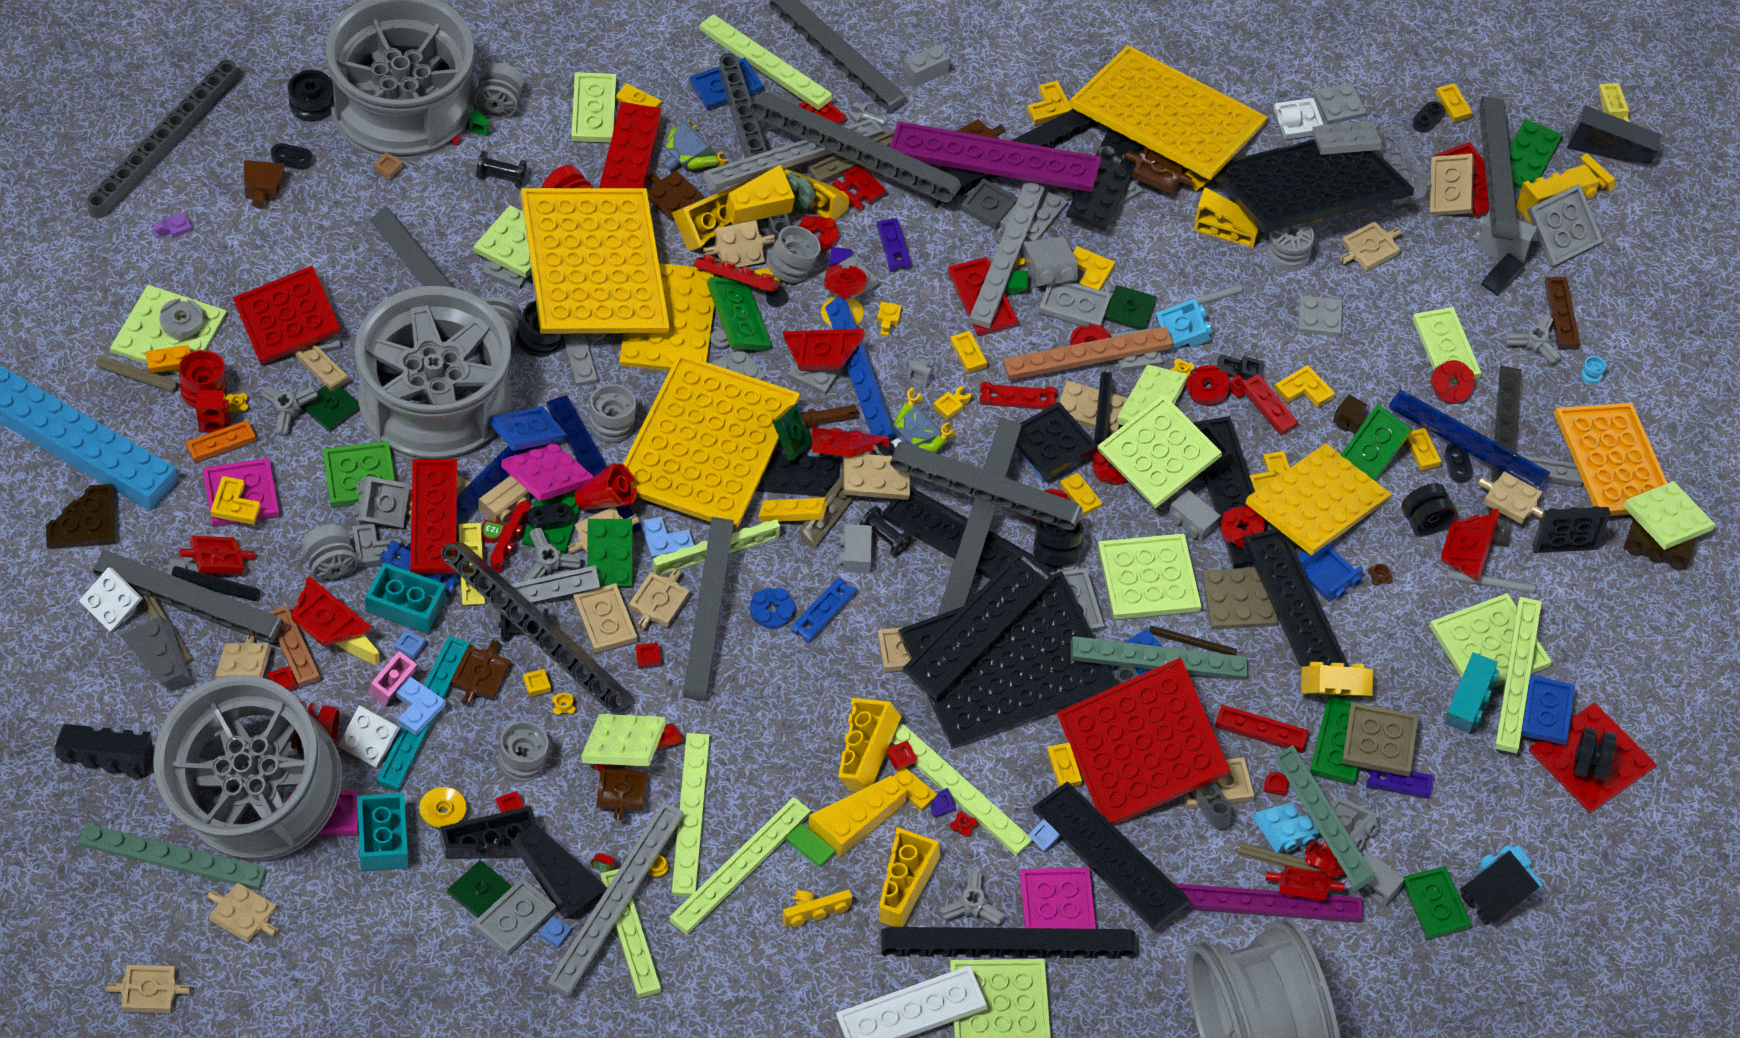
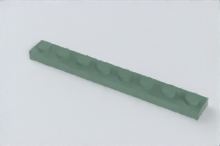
[1071,636,1247,680]
[1274,745,1376,891]
[78,823,266,891]

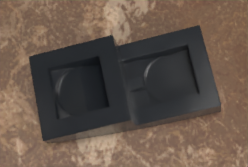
[1481,253,1525,296]
[1217,354,1264,380]

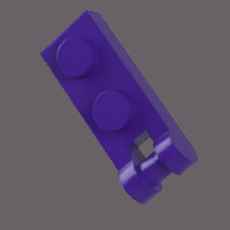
[876,218,911,272]
[1366,769,1433,799]

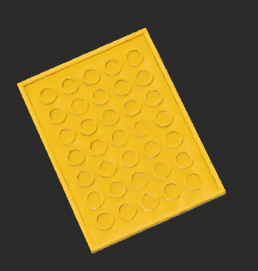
[1068,45,1268,180]
[520,188,669,334]
[623,353,800,531]

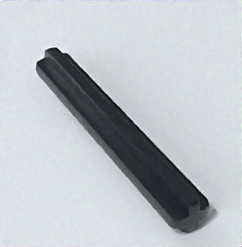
[1094,371,1112,444]
[171,566,260,601]

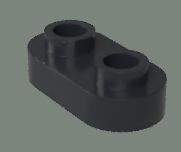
[1412,101,1445,133]
[271,143,312,169]
[1444,442,1472,482]
[527,503,572,529]

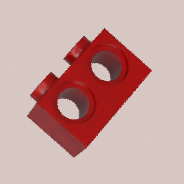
[196,390,231,433]

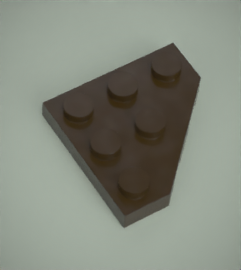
[46,484,115,549]

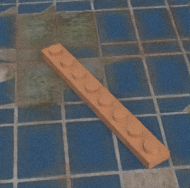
[1003,327,1173,380]

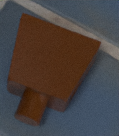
[244,160,285,208]

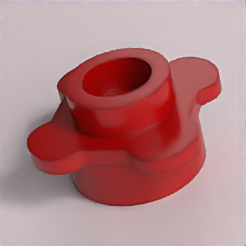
[1230,375,1245,397]
[950,812,977,836]

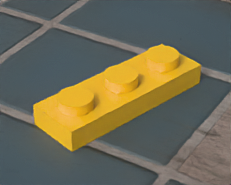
[758,498,827,522]
[782,889,852,928]

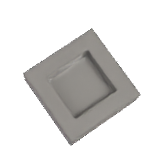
[906,358,932,388]

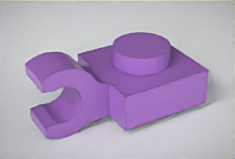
[152,212,192,238]

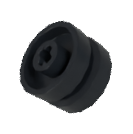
[288,69,334,122]
[1401,483,1458,537]
[1033,520,1084,566]
[1573,727,1616,783]

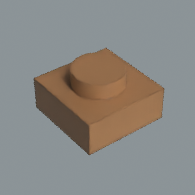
[373,152,403,180]

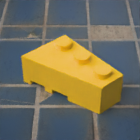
[725,164,795,225]
[1193,188,1260,248]
[1301,662,1373,697]

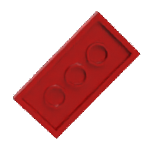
[1435,142,1489,218]
[947,257,1018,336]

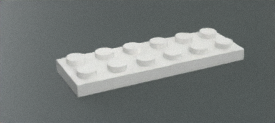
[836,966,987,1038]

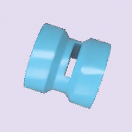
[1581,356,1606,384]

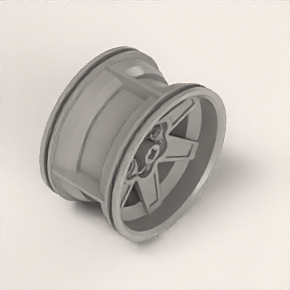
[326,0,475,159]
[355,286,512,460]
[154,675,342,861]
[1186,918,1340,1038]

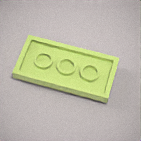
[571,72,616,143]
[1412,307,1481,384]
[1117,364,1188,425]

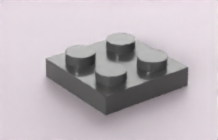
[960,178,1018,229]

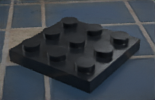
[1015,402,1098,480]
[1532,506,1610,553]

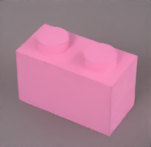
[368,651,417,707]

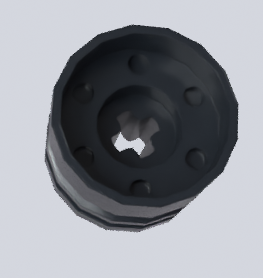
[517,300,563,357]

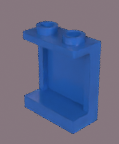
[1298,541,1363,602]

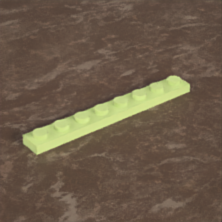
[699,14,832,110]
[1494,597,1542,753]
[890,723,1033,856]
[672,733,709,897]
[669,797,811,935]

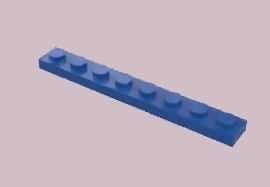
[825,296,896,446]

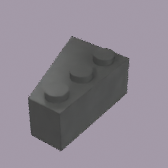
[120,616,192,691]

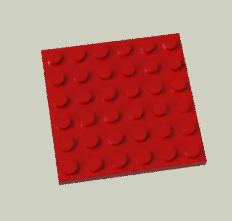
[1057,657,1231,826]

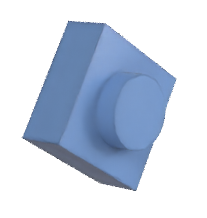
[394,630,426,660]
[1028,819,1061,852]
[539,916,572,948]

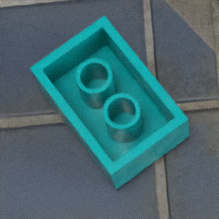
[365,563,446,634]
[1445,652,1500,734]
[357,793,408,871]

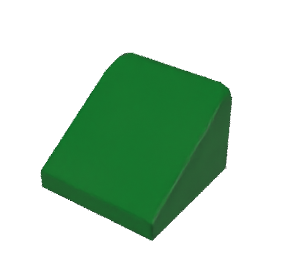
[469,108,490,137]
[1005,270,1029,295]

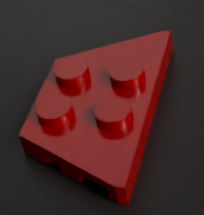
[783,329,865,370]
[812,427,889,457]
[1440,509,1500,580]
[291,576,371,647]

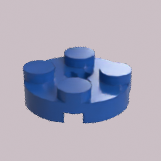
[750,588,795,629]

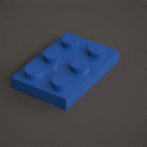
[689,58,763,111]
[489,406,567,451]
[1521,675,1575,745]

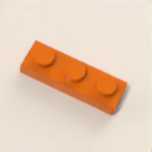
[185,420,256,463]

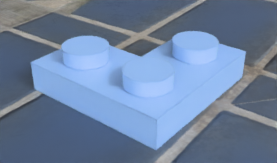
[640,517,694,560]
[395,677,446,736]

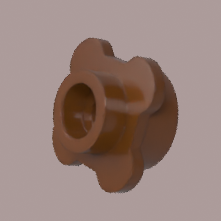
[1368,563,1393,586]

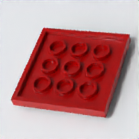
[233,265,342,365]
[1528,702,1657,814]

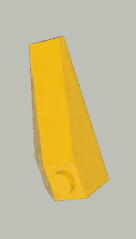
[783,168,849,221]

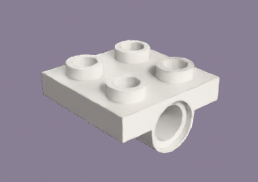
[1273,98,1323,140]
[79,568,143,632]
[338,705,400,768]

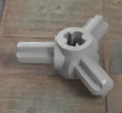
[1505,314,1560,364]
[261,386,318,436]
[524,528,581,581]
[940,870,1004,925]

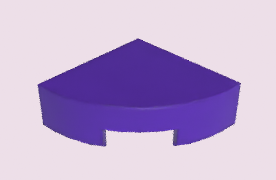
[829,247,852,267]
[931,788,955,817]

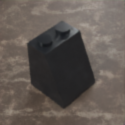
[1460,850,1540,925]

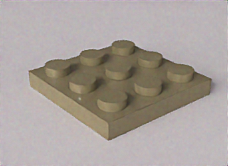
[1202,568,1278,629]
[1342,702,1419,777]

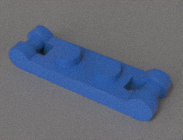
[380,540,461,597]
[791,577,858,644]

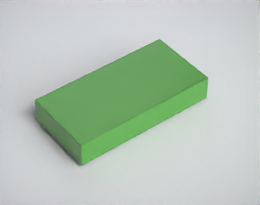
[785,823,836,868]

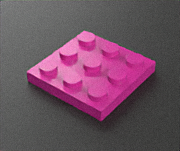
[501,443,594,501]
[202,458,279,527]
[1019,868,1096,929]

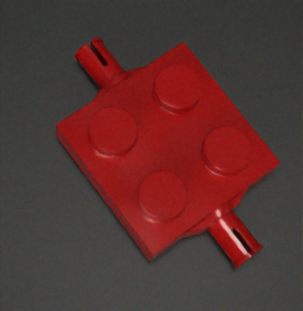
[179,536,255,574]
[1265,866,1345,901]

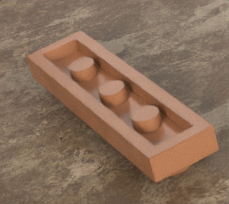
[268,606,320,688]

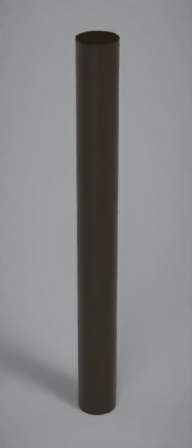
[1149,625,1237,655]

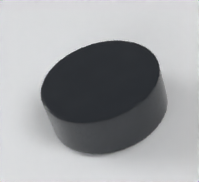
[766,287,787,307]

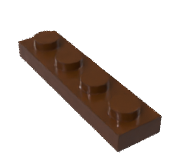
[1544,277,1580,349]

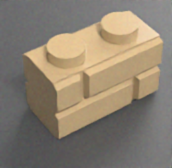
[478,476,529,523]

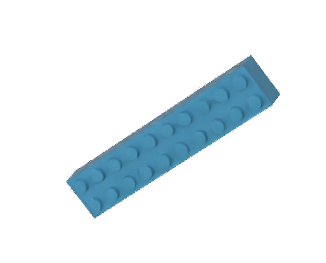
[0,365,178,511]

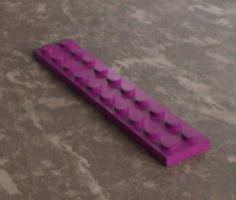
[890,121,1101,192]

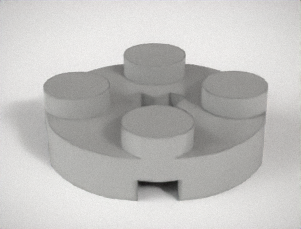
[159,299,203,341]

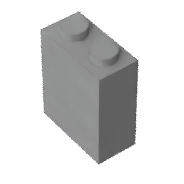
[1474,211,1537,263]
[1023,236,1078,286]

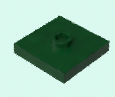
[1104,285,1157,330]
[301,385,360,433]
[772,404,812,461]
[447,860,512,918]

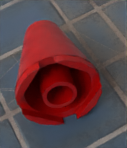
[574,463,637,510]

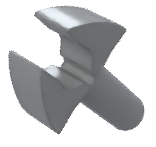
[848,104,887,126]

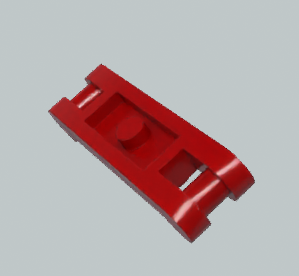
[979,382,1057,410]
[490,501,530,574]

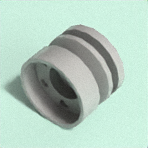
[474,63,523,118]
[1266,222,1314,272]
[767,226,821,283]
[483,296,522,349]
[589,384,636,443]
[301,524,358,583]
[497,721,548,783]

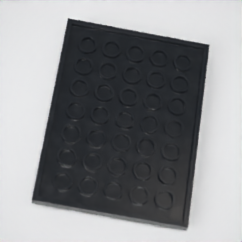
[1213,139,1414,233]
[898,571,1117,749]

